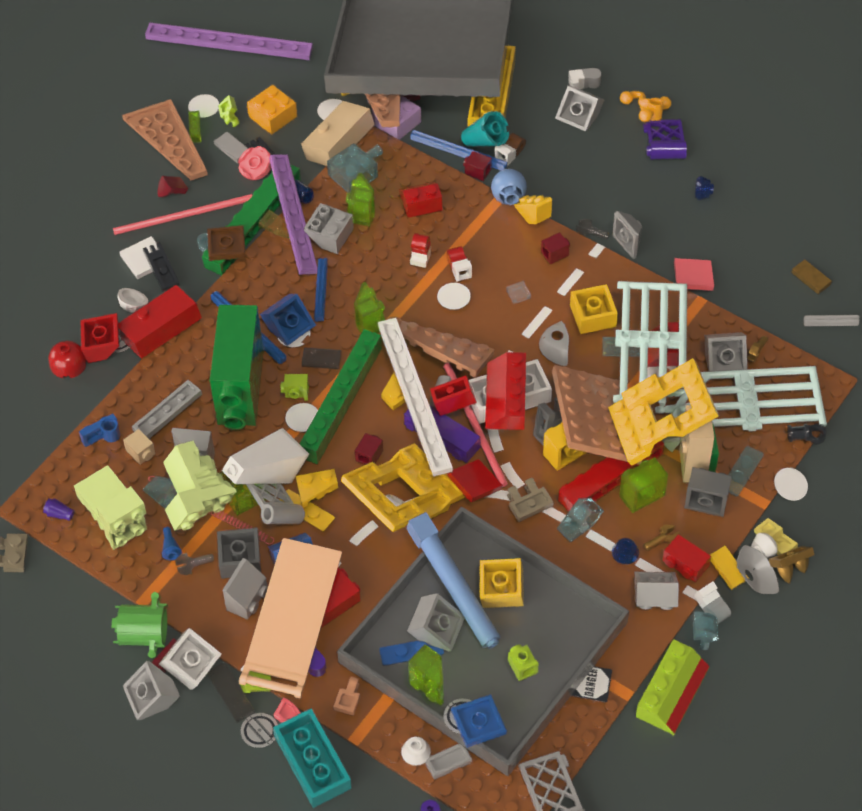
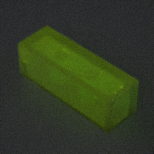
[189,111,202,143]

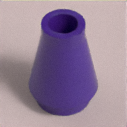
[43,498,75,521]

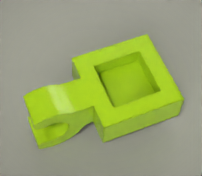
[218,95,239,128]

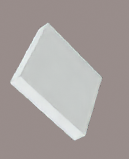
[120,236,158,279]

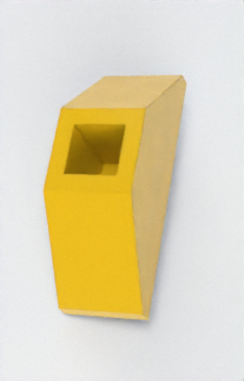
[514,195,552,224]

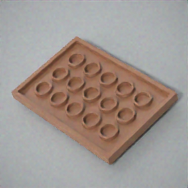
[552,365,643,465]

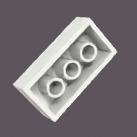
[469,359,552,424]

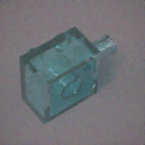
[327,143,383,195]

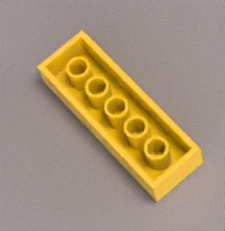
[468,46,515,126]

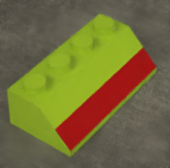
[636,639,710,735]

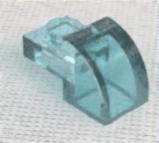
[693,611,719,650]

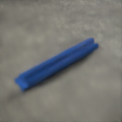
[314,258,328,322]

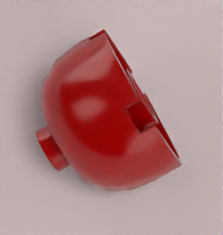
[48,340,87,378]

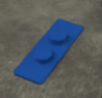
[379,641,444,666]

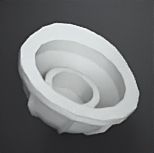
[118,288,148,313]

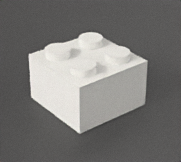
[159,628,221,690]

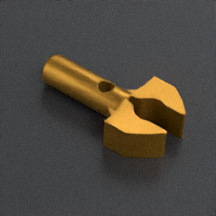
[747,336,768,362]
[644,524,679,551]

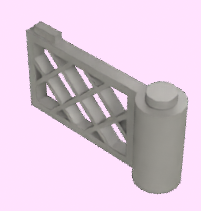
[246,483,305,524]
[519,751,585,811]

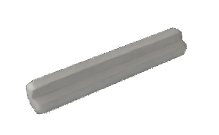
[803,315,860,326]

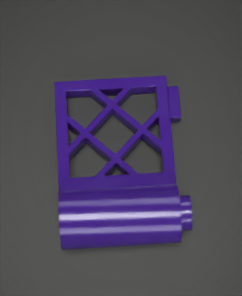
[643,119,687,160]

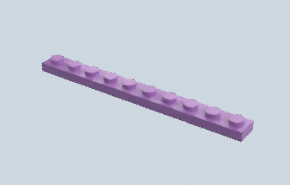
[145,23,313,60]

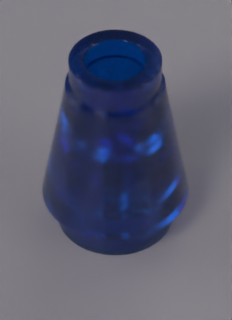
[295,180,314,204]

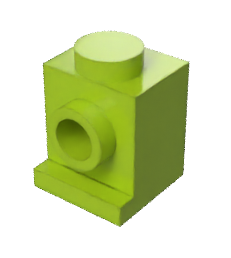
[281,374,309,401]
[508,644,539,681]

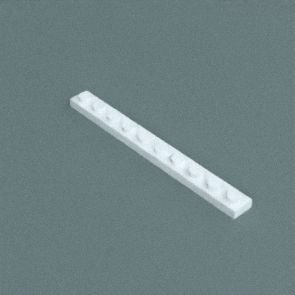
[378,318,452,477]

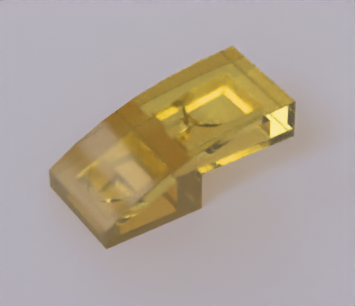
[258,210,290,239]

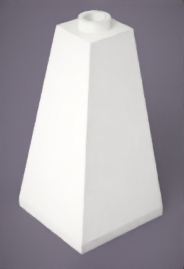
[222,428,309,484]

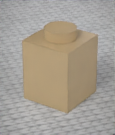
[123,429,155,465]

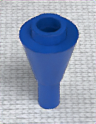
[162,527,182,560]

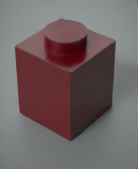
[463,151,492,182]
[541,232,570,264]
[355,433,383,465]

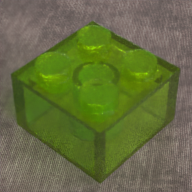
[619,457,668,513]

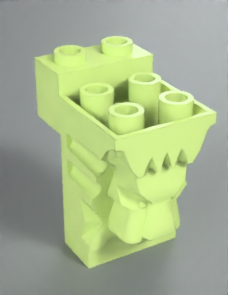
[163,441,237,531]
[74,465,147,550]

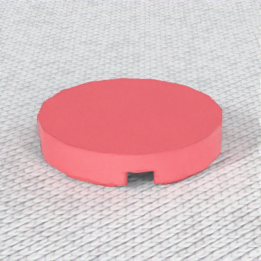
[238,146,271,180]

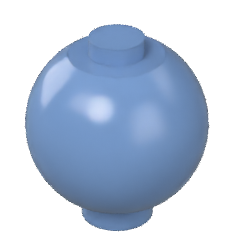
[491,169,527,205]

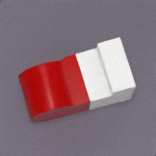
[410,233,431,268]
[446,246,472,282]

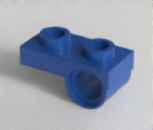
[79,414,121,447]

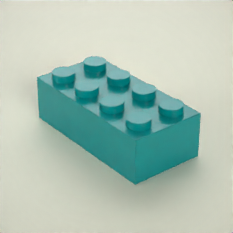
[273,708,351,808]

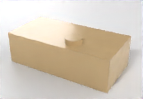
[301,101,375,168]
[679,405,714,482]

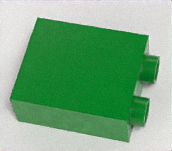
[210,305,264,430]

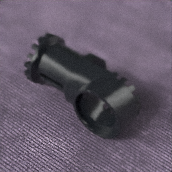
[787,424,827,444]

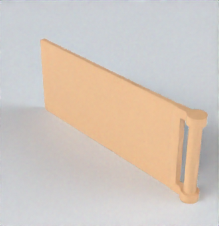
[239,538,342,699]

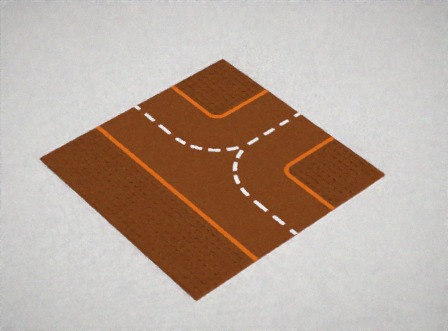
[0,126,857,811]

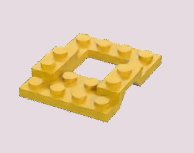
[608,358,719,466]
[341,443,465,532]

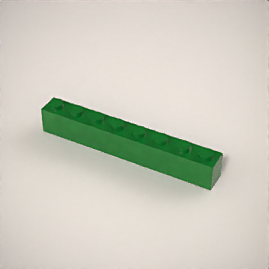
[202,164,301,276]
[299,329,382,464]

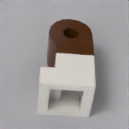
[495,133,526,166]

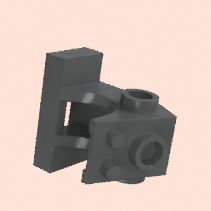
[533,397,562,446]

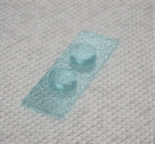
[728,446,764,496]

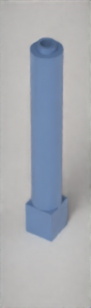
[407,512,501,649]

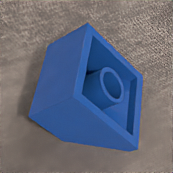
[260,294,316,346]

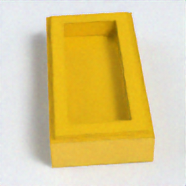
[710,546,749,590]

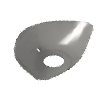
[539,321,569,366]
[736,545,779,594]

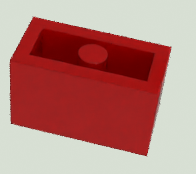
[430,375,477,416]
[662,534,711,583]

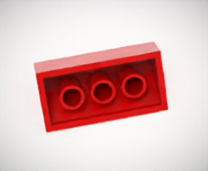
[485,352,526,430]

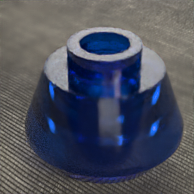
[695,176,714,200]
[612,538,639,564]

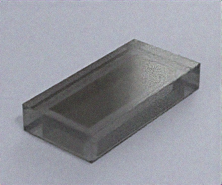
[302,347,342,369]

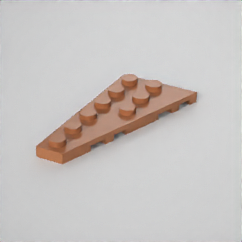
[365,94,401,128]
[122,99,208,181]
[387,317,494,378]

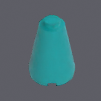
[461,111,509,146]

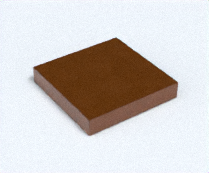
[207,225,246,261]

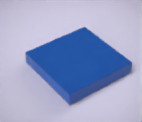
[451,694,507,748]

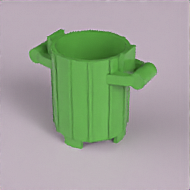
[112,592,168,659]

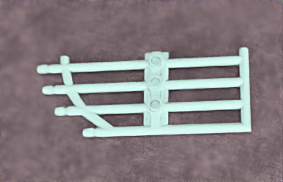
[613,281,687,406]
[655,366,827,431]

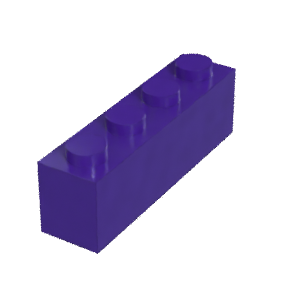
[404,406,480,463]

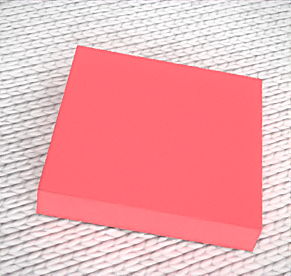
[674,258,714,291]

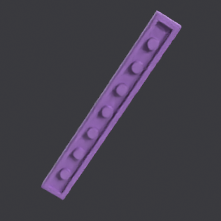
[269,155,318,275]

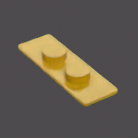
[279,489,335,531]

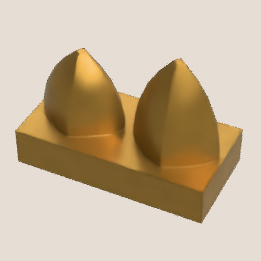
[769,546,815,584]

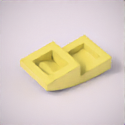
[754,518,798,555]

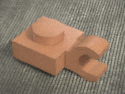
[333,677,361,716]

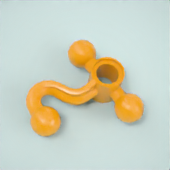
[620,91,671,122]

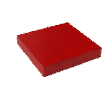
[447,459,503,503]

